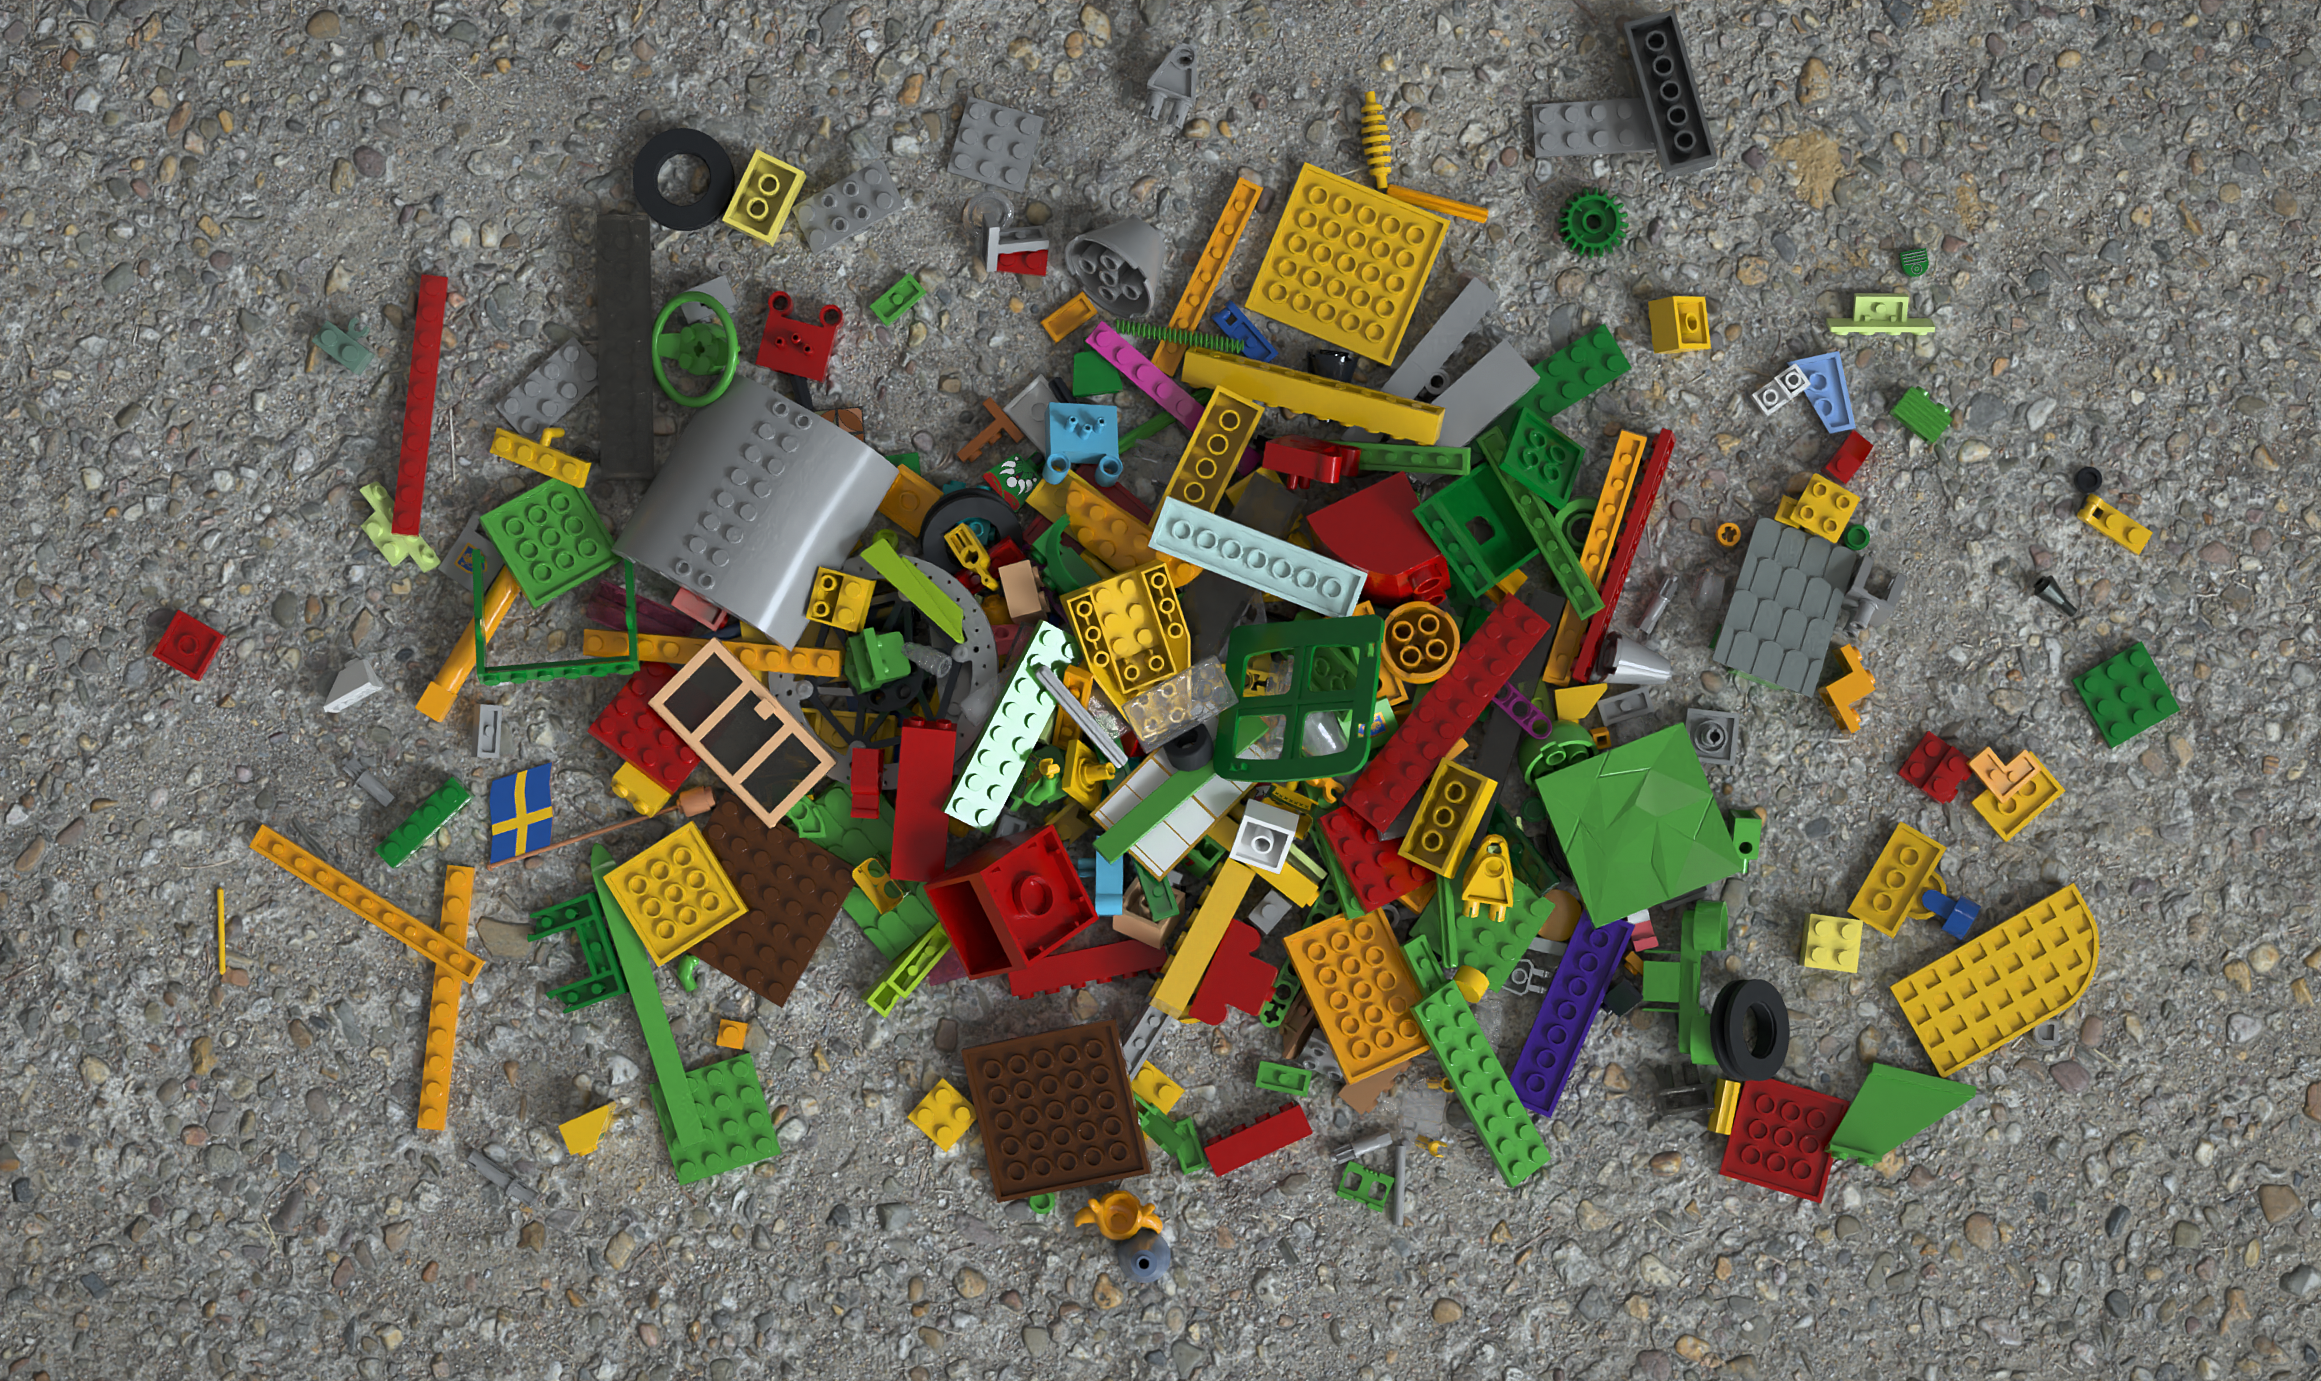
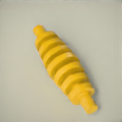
[1361,91,1391,189]

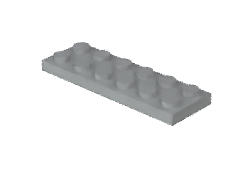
[1531,98,1656,158]

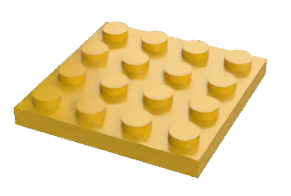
[603,821,749,967]

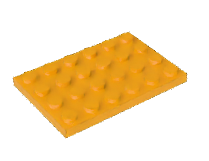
[1281,907,1431,1086]

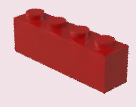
[1203,1101,1313,1177]

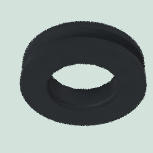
[633,128,735,231]
[920,488,1023,581]
[1710,979,1790,1081]

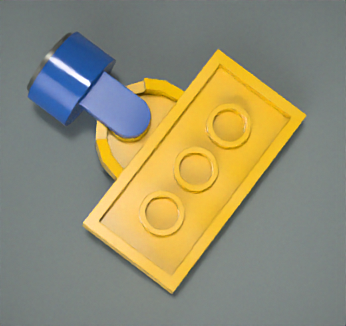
[1847,821,1982,940]

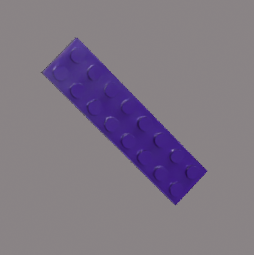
[1509,908,1635,1118]

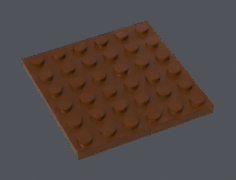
[686,791,862,1008]
[961,1017,1152,1203]

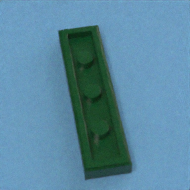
[1480,798,1562,899]

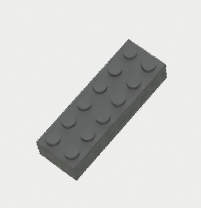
[1622,9,1718,180]

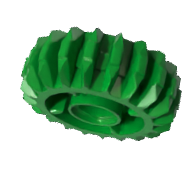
[1557,187,1629,259]

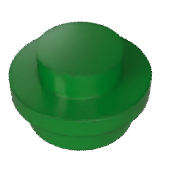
[1843,524,1870,551]
[1520,796,1546,823]

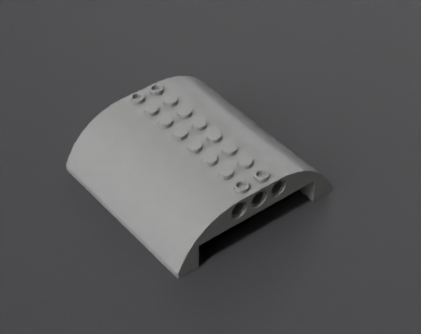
[611,371,900,652]

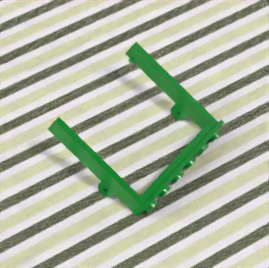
[472,549,640,686]

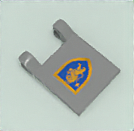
[438,511,505,595]

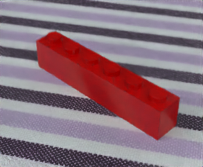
[1008,939,1167,1000]

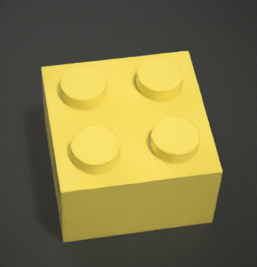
[1799,913,1863,973]

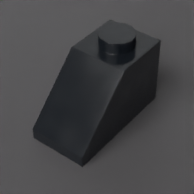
[1600,975,1644,1017]

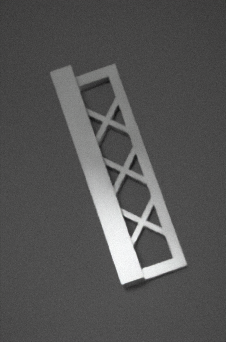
[1120,987,1173,1082]

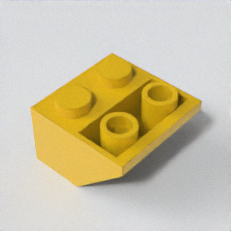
[806,567,876,633]

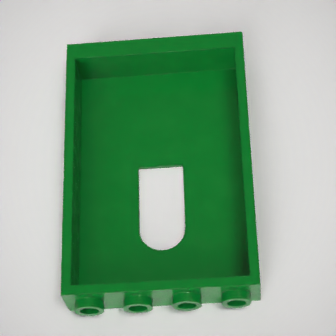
[1412,460,1541,599]

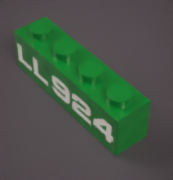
[374,777,475,869]

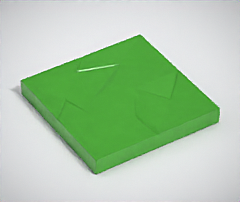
[1534,722,1744,930]

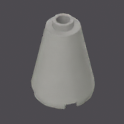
[1596,631,1673,685]

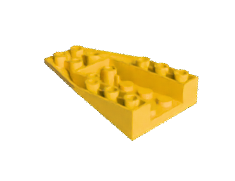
[1059,559,1191,740]

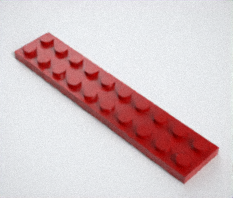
[1570,428,1676,686]
[1342,592,1551,834]

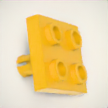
[1061,739,1115,811]

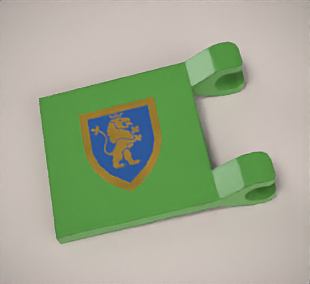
[1337,695,1399,772]

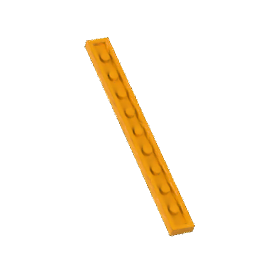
[1542,429,1647,688]
[583,628,842,677]
[249,824,486,984]
[417,865,475,1131]

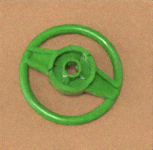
[649,291,740,408]

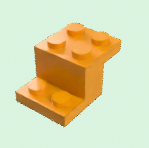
[1817,643,1876,735]

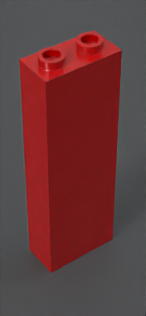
[890,716,958,882]

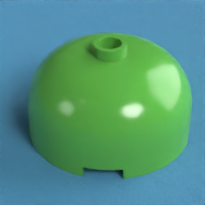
[1518,720,1599,792]

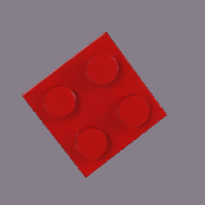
[152,609,226,682]

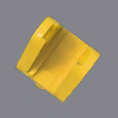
[1461,834,1514,922]

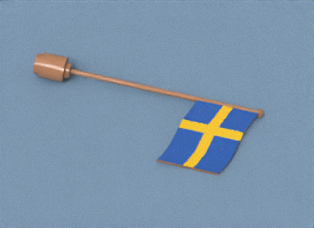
[486,762,717,871]

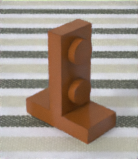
[956,397,1025,464]

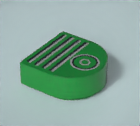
[1898,248,1929,278]

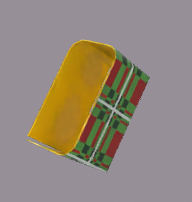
[852,851,910,916]

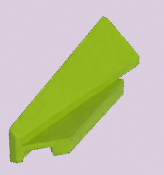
[860,538,964,644]
[860,920,952,1018]

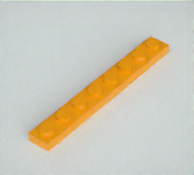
[1151,177,1263,378]

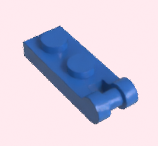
[1210,300,1279,363]

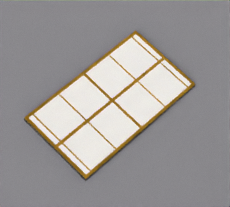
[1089,696,1275,883]

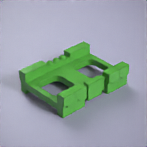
[1336,1160,1395,1213]

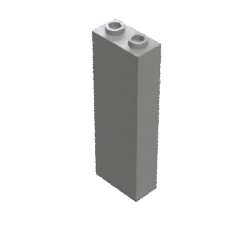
[1386,339,1540,485]

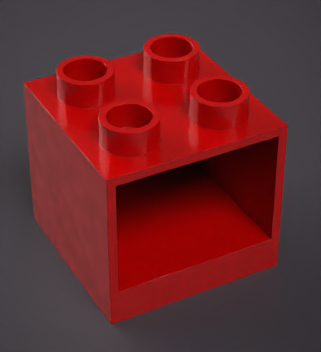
[922,824,1099,981]

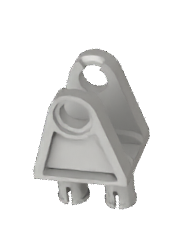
[1141,43,1197,130]
[1841,554,1907,639]

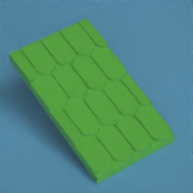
[785,776,948,962]

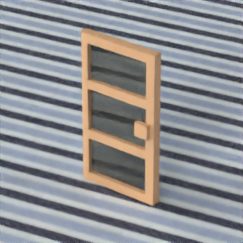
[648,636,838,829]

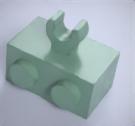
[312,317,375,376]

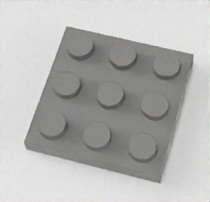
[947,96,1044,195]

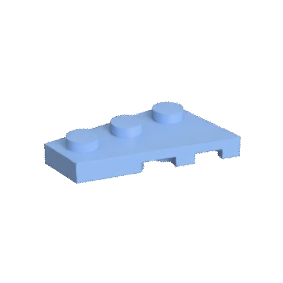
[1787,351,1856,434]

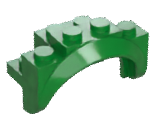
[1030,513,1102,601]

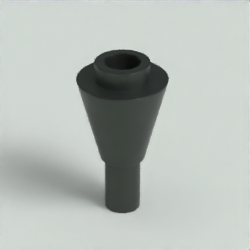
[2033,575,2077,617]

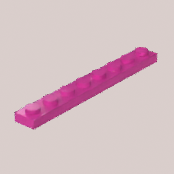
[1084,321,1262,477]

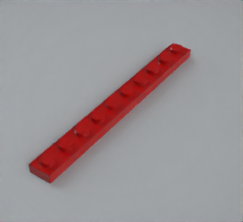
[391,274,449,537]

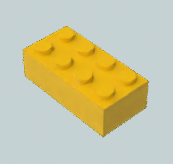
[1398,757,1498,879]

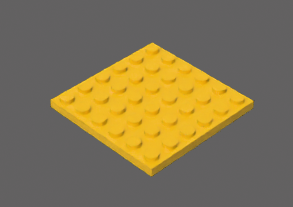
[1244,162,1451,368]

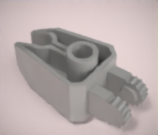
[1501,959,1553,996]

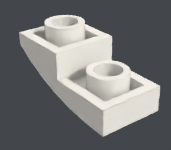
[1751,363,1811,418]

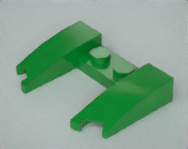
[527,891,630,1014]

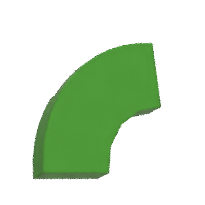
[772,784,826,838]

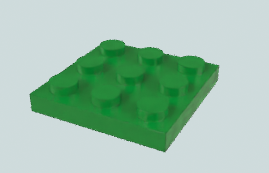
[1498,406,1586,510]
[2071,641,2181,749]

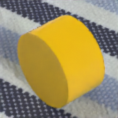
[1452,965,1489,1003]

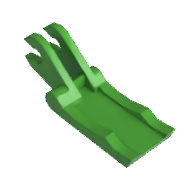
[1133,1090,1189,1157]

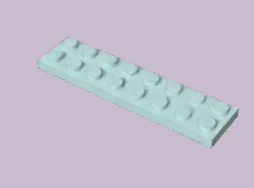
[1148,496,1368,618]

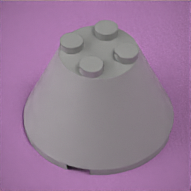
[1064,214,1166,319]

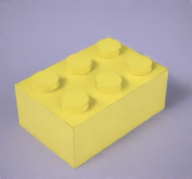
[722,149,807,247]

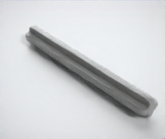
[1035,665,1128,768]

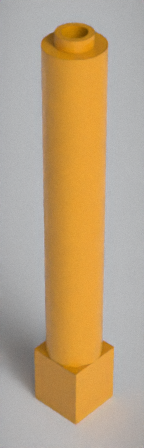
[415,565,520,722]

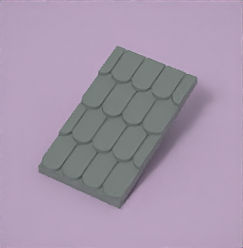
[1711,515,1857,698]

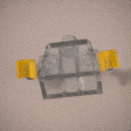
[1383,1075,1455,1158]

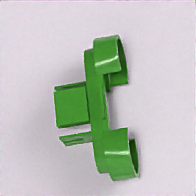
[1643,900,1728,1066]

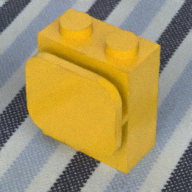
[610,761,675,818]

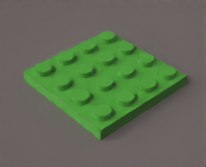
[478,478,624,610]
[1408,847,1556,994]
[649,1052,782,1186]

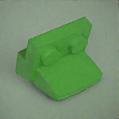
[843,627,911,694]

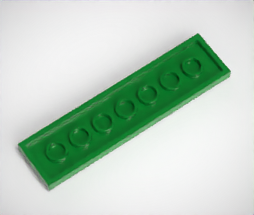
[1450,323,1632,478]

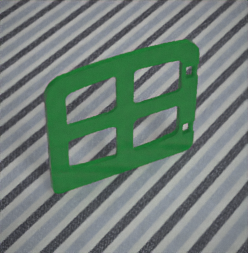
[1213,614,1385,782]

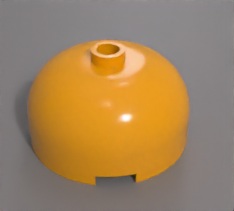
[1380,601,1460,684]

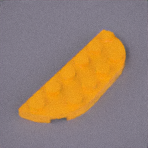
[1066,479,1204,589]

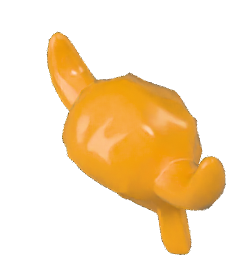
[1073,1189,1163,1240]

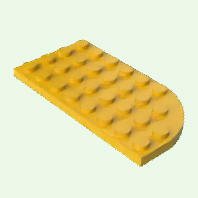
[1888,882,2099,1079]

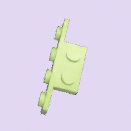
[1826,293,1935,335]
[360,481,441,573]

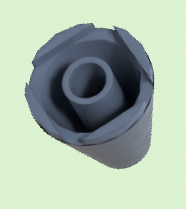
[1118,1230,1171,1283]

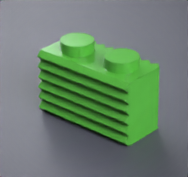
[1888,386,1953,445]

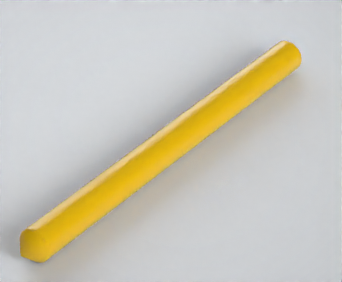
[217,887,226,975]

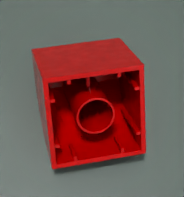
[1306,471,1451,609]

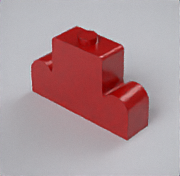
[1188,918,1279,1026]

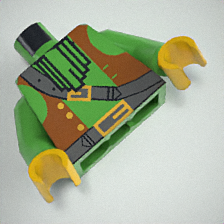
[1004,750,1064,812]

